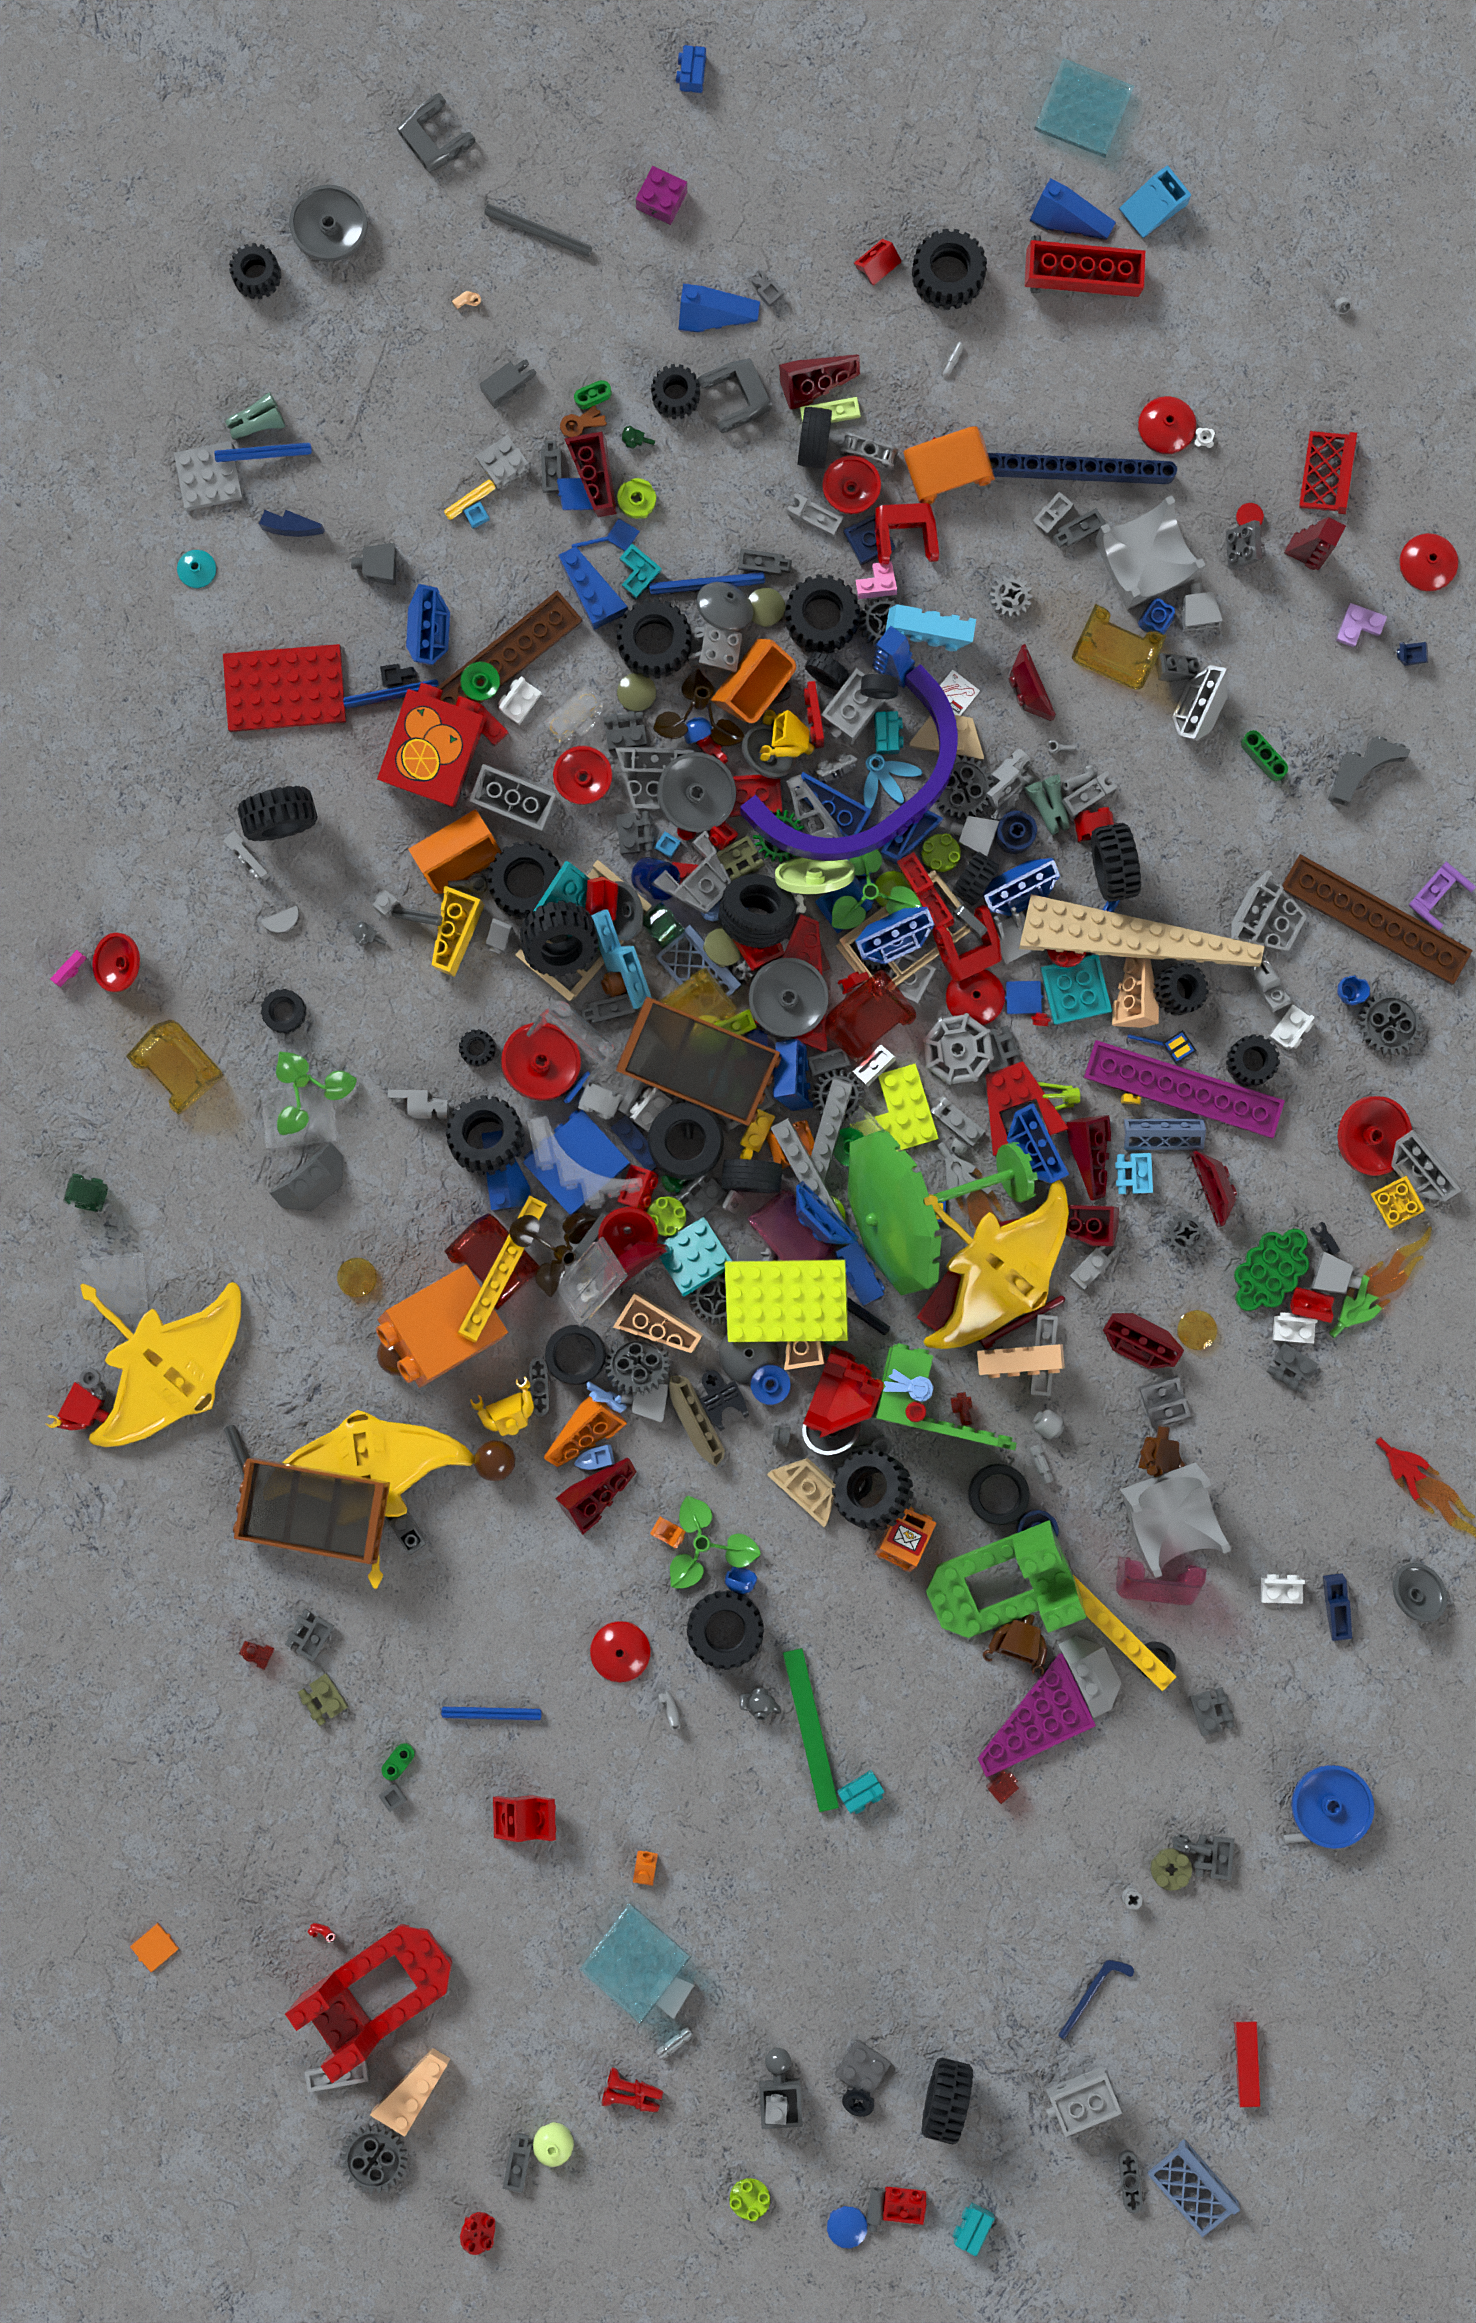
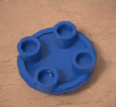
[827,2206,868,2248]

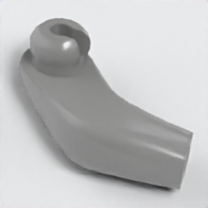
[1062,765,1097,790]
[658,1691,680,1730]

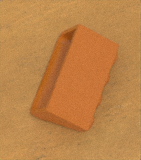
[711,639,796,723]
[408,809,502,894]

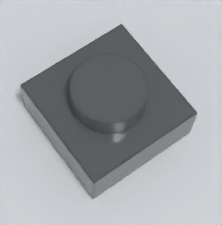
[379,1783,407,1812]

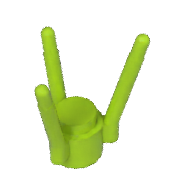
[1038,1082,1080,1111]

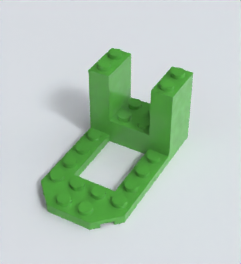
[873,1343,1017,1451]
[926,1520,1087,1638]

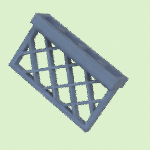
[656,925,744,1015]
[1148,2139,1240,2237]

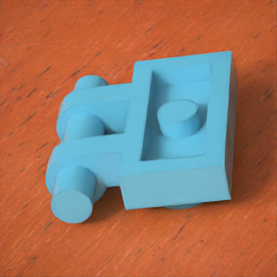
[1115,1153,1153,1194]

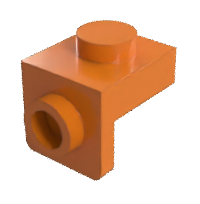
[650,1516,686,1549]
[633,1850,658,1886]

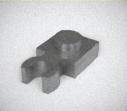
[751,270,784,308]

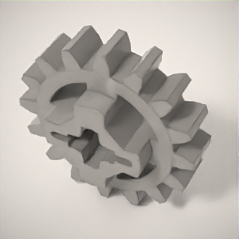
[989,574,1032,619]

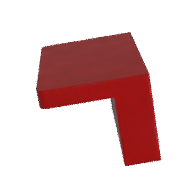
[854,239,902,285]
[586,877,618,921]

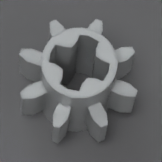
[732,956,757,982]

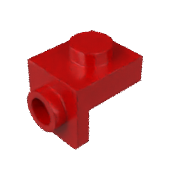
[708,821,738,850]

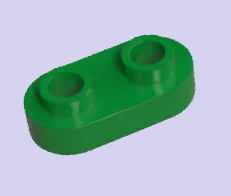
[574,380,612,409]
[381,1743,415,1781]

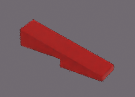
[897,852,954,928]
[1234,2021,1260,2108]

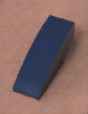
[259,510,325,537]
[1323,1573,1352,1641]

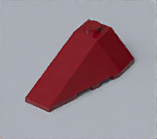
[779,354,860,410]
[555,1457,637,1535]

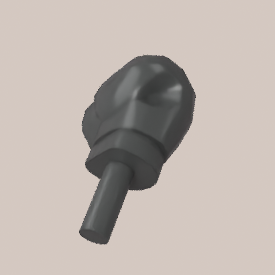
[353,922,387,946]

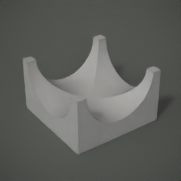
[1095,495,1206,610]
[1120,1462,1231,1578]

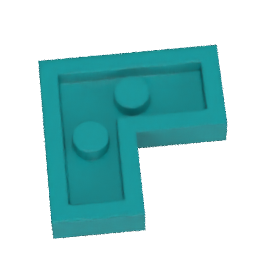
[619,544,662,599]

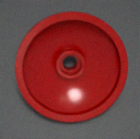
[1138,396,1196,454]
[822,456,881,514]
[1399,533,1458,591]
[553,746,612,805]
[92,932,140,992]
[946,969,1005,1026]
[598,1207,658,1258]
[590,1621,651,1682]

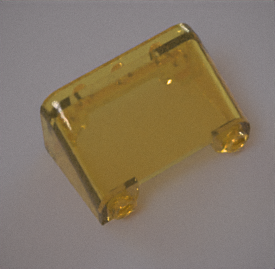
[1072,604,1167,690]
[647,966,737,1056]
[126,1020,223,1115]

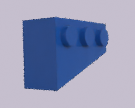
[881,810,943,865]
[834,1241,885,1306]

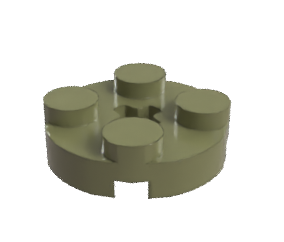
[1150,1848,1192,1890]

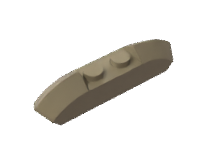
[669,1376,725,1467]

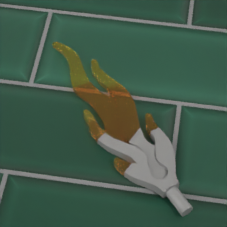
[937,1141,1002,1229]

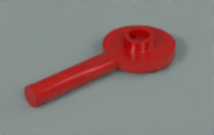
[1236,503,1264,557]

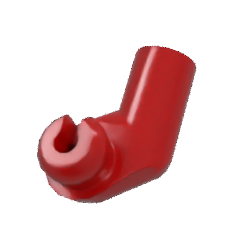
[307,1923,335,1942]

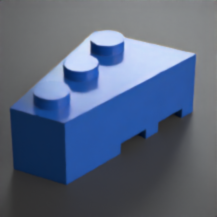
[772,1039,813,1111]

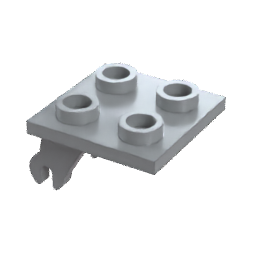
[689,624,743,672]
[993,907,1033,964]

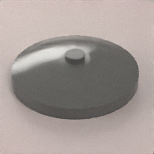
[289,185,368,262]
[657,753,736,832]
[749,958,828,1038]

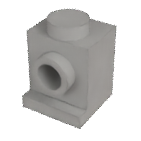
[372,890,400,919]

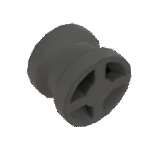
[772,1425,791,1447]

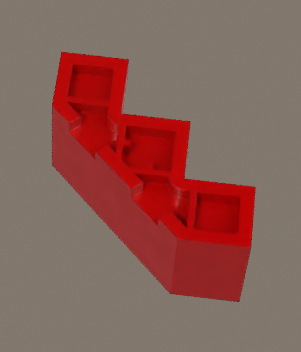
[803,1346,884,1438]

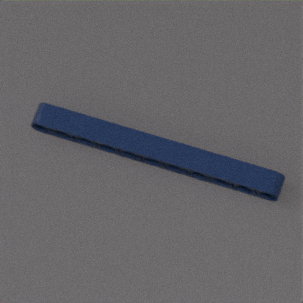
[988,453,1177,484]

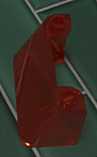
[825,970,916,1064]
[444,1214,539,1310]

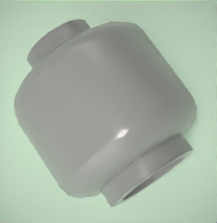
[1034,1410,1064,1439]

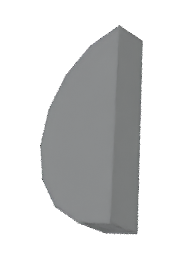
[260,906,299,934]

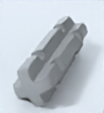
[1030,1445,1053,1484]
[657,2027,693,2060]

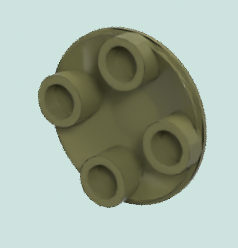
[749,588,785,627]
[617,673,656,712]
[703,929,742,968]

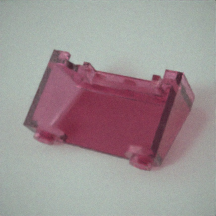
[747,1190,835,1261]
[1116,1557,1207,1605]

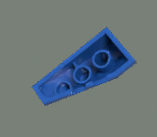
[1030,178,1116,240]
[678,284,760,332]
[481,1130,531,1212]

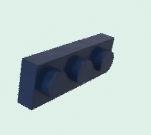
[611,1115,657,1171]

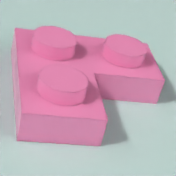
[856,561,897,599]

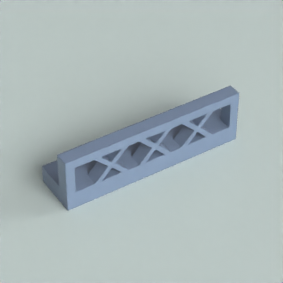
[1123,1119,1206,1150]

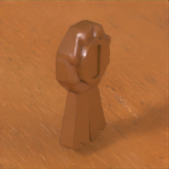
[560,406,607,438]

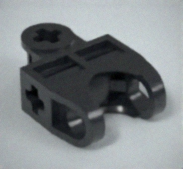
[699,1370,749,1431]

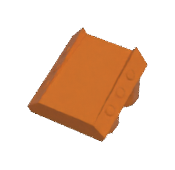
[766,1120,814,1169]

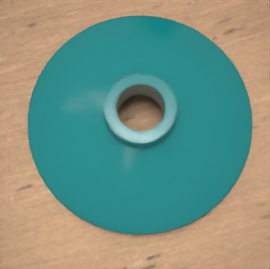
[177,550,216,588]

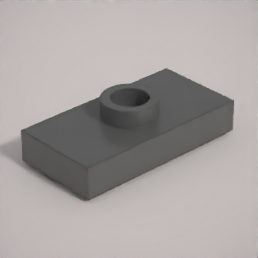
[807,1046,851,1077]

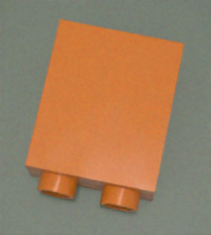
[376,1264,509,1388]

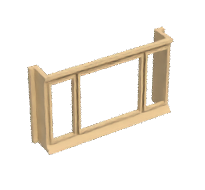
[515,860,652,1002]
[836,870,973,1002]

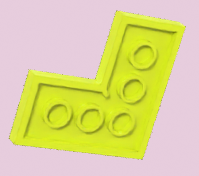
[851,1063,939,1151]

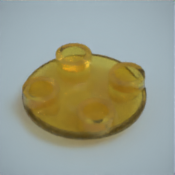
[337,1258,377,1297]
[1177,1310,1217,1350]

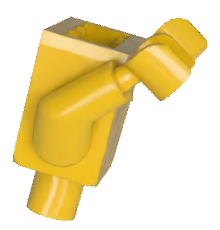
[760,710,815,761]
[470,1376,534,1436]

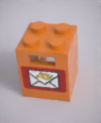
[874,1507,936,1572]

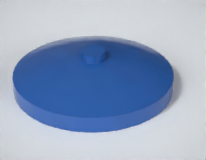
[1291,1765,1374,1849]

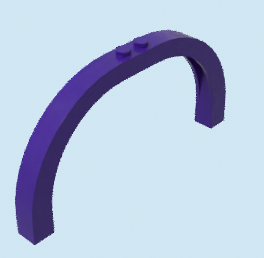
[740,664,958,861]

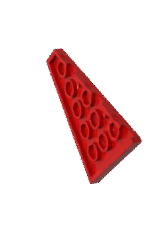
[755,914,827,1052]

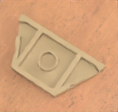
[909,715,984,761]
[767,1458,836,1527]

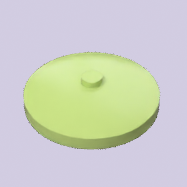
[775,857,855,894]

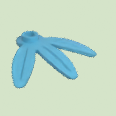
[863,753,922,809]

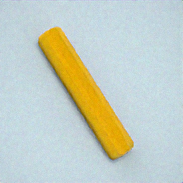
[444,479,495,520]

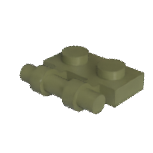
[716,836,765,881]
[297,1673,349,1726]

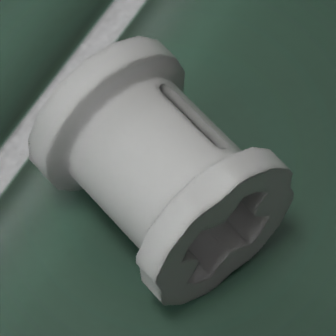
[1122,1888,1142,1910]

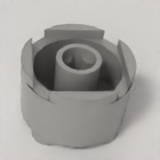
[577,1080,623,1119]

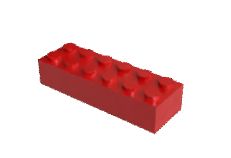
[1025,240,1146,297]

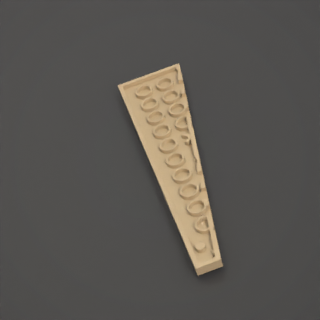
[1019,894,1264,967]

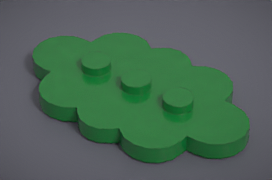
[1234,1229,1310,1311]

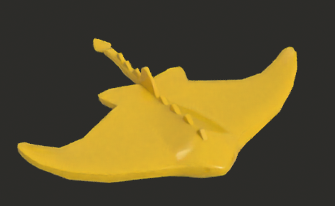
[923,1179,1069,1349]
[80,1282,241,1447]
[263,1410,475,1589]

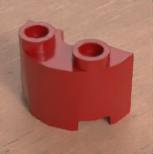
[1074,807,1114,842]

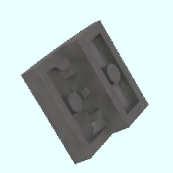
[1139,1375,1190,1428]

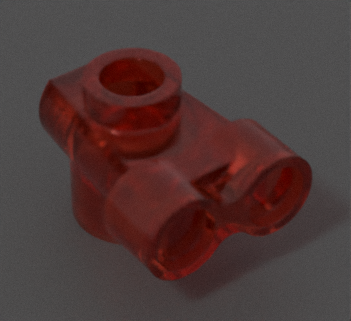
[950,1392,973,1426]
[239,1641,274,1670]

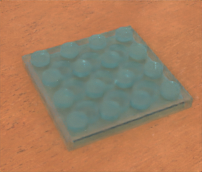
[1034,58,1134,158]
[579,1904,692,2023]

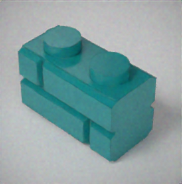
[874,711,904,755]
[837,1769,885,1814]
[952,2202,995,2256]

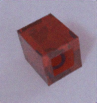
[986,1770,1019,1804]

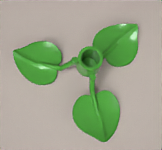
[832,849,921,929]
[276,1052,357,1135]
[670,1496,761,1589]

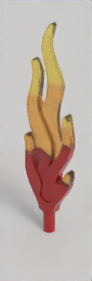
[1375,1437,1476,1537]

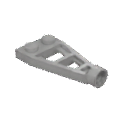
[786,775,842,838]

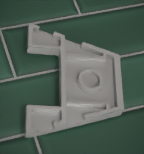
[651,831,731,914]

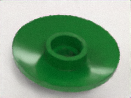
[461,662,500,701]
[833,1127,864,1167]

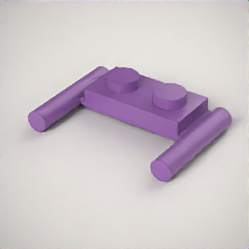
[1408,861,1476,931]

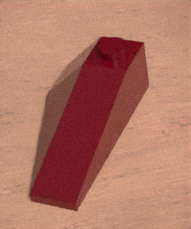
[1067,1115,1111,1201]
[1036,1204,1119,1246]

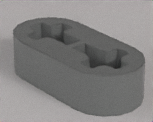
[953,905,988,938]

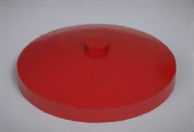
[501,1022,581,1101]
[1337,1096,1412,1176]

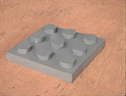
[174,441,243,511]

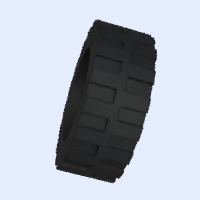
[804,652,849,690]
[261,989,307,1034]

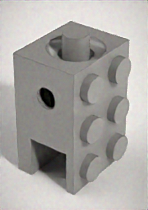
[821,668,886,745]
[1046,2067,1122,2137]

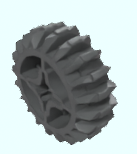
[859,596,903,647]
[812,1070,865,1123]
[689,1274,727,1325]

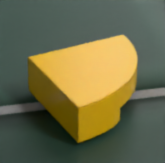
[1121,1094,1141,1105]

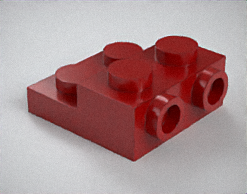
[733,940,785,971]

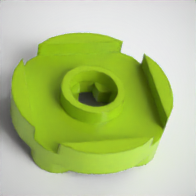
[617,478,656,519]

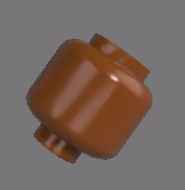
[601,971,627,997]

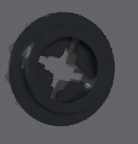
[842,2087,875,2117]

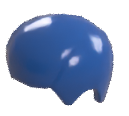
[684,717,712,744]
[1337,975,1370,1006]
[725,1567,757,1594]

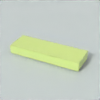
[800,397,861,423]

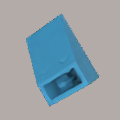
[1119,165,1191,239]

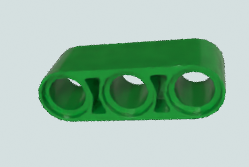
[1241,730,1288,781]

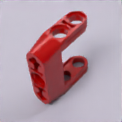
[875,503,939,565]
[932,905,1002,981]

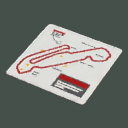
[940,670,980,716]

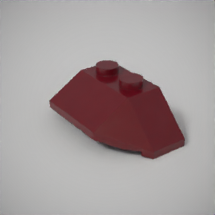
[1008,644,1056,721]
[1189,1151,1237,1228]
[602,1241,669,1299]
[1103,1313,1184,1369]

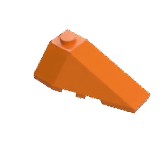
[544,1396,627,1467]

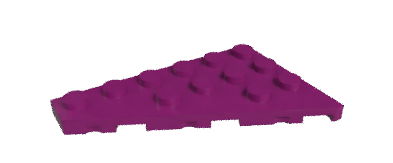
[977,1653,1096,1778]

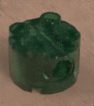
[642,902,685,949]
[63,1173,108,1212]

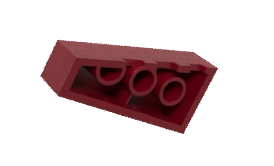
[564,432,617,517]
[1284,517,1346,571]

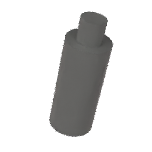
[867,2187,886,2232]

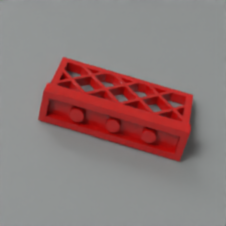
[1299,431,1357,514]

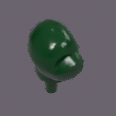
[622,426,655,448]
[661,1175,686,1193]

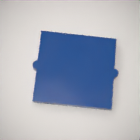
[557,478,593,510]
[1005,981,1043,1014]
[563,1071,591,1104]

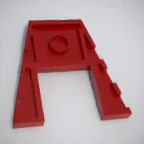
[986,1061,1069,1156]

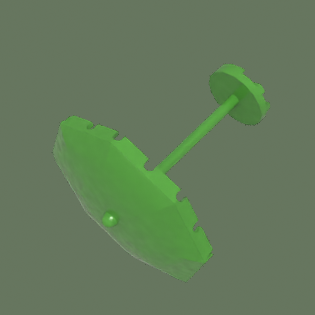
[848,1129,1038,1295]

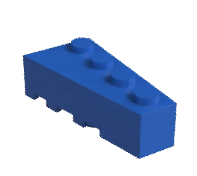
[558,546,628,630]
[872,626,916,688]
[797,772,872,837]

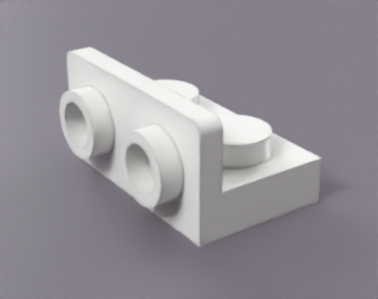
[498,676,542,725]
[1269,1005,1314,1051]
[629,1086,672,1132]
[1273,1312,1318,1343]
[1261,1574,1305,1604]

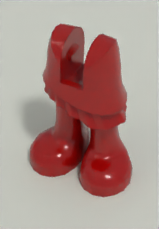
[601,2067,664,2112]

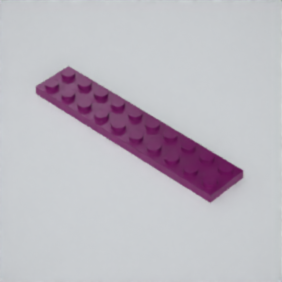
[1083,1040,1285,1139]

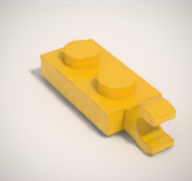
[739,1108,775,1160]

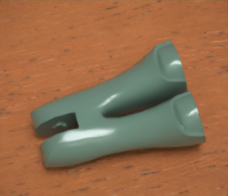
[225,392,286,440]
[1024,774,1071,835]

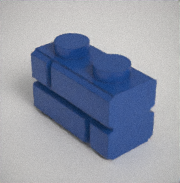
[676,45,706,93]

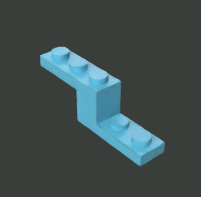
[591,909,652,1009]

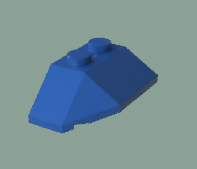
[406,584,450,665]
[983,858,1060,916]
[855,907,935,964]
[1007,1103,1069,1183]
[796,1181,859,1244]

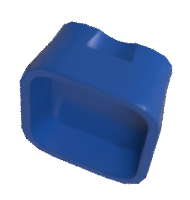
[1138,598,1175,638]

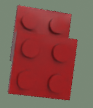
[493,1795,556,1842]

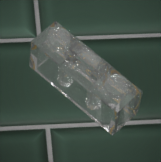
[543,684,604,744]

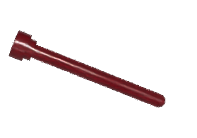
[979,1295,1065,1350]

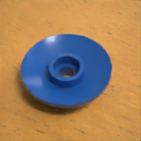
[751,1365,791,1405]

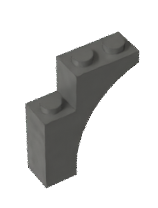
[1328,736,1410,806]

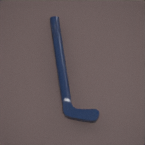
[1058,1960,1134,2040]

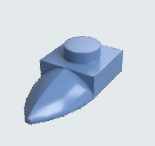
[574,1445,615,1470]

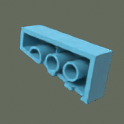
[886,604,976,651]

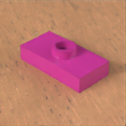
[50,950,87,987]

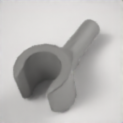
[1048,740,1075,754]

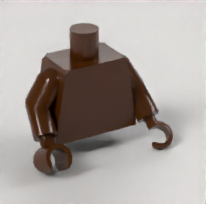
[1138,1426,1186,1478]
[983,1614,1047,1676]

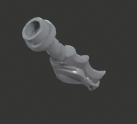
[990,772,1034,821]

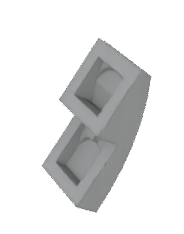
[1033,492,1074,534]

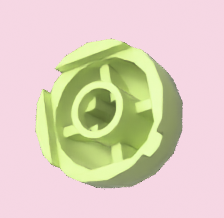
[533,2122,574,2167]

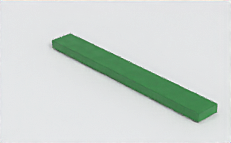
[783,1648,839,1812]

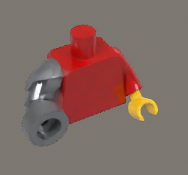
[45,1368,110,1431]

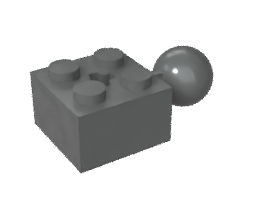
[759,2048,803,2129]

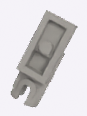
[987,749,1032,809]
[1246,953,1291,1012]
[388,1090,449,1119]

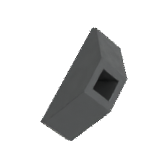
[1155,653,1200,682]
[385,1510,426,1556]

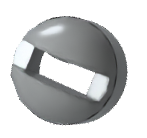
[1335,296,1352,314]
[951,1138,968,1155]

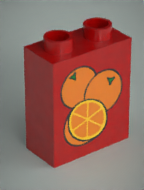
[377,683,486,808]

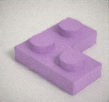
[1336,603,1387,647]

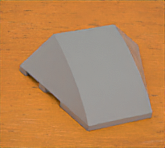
[615,747,694,809]
[1231,870,1307,951]

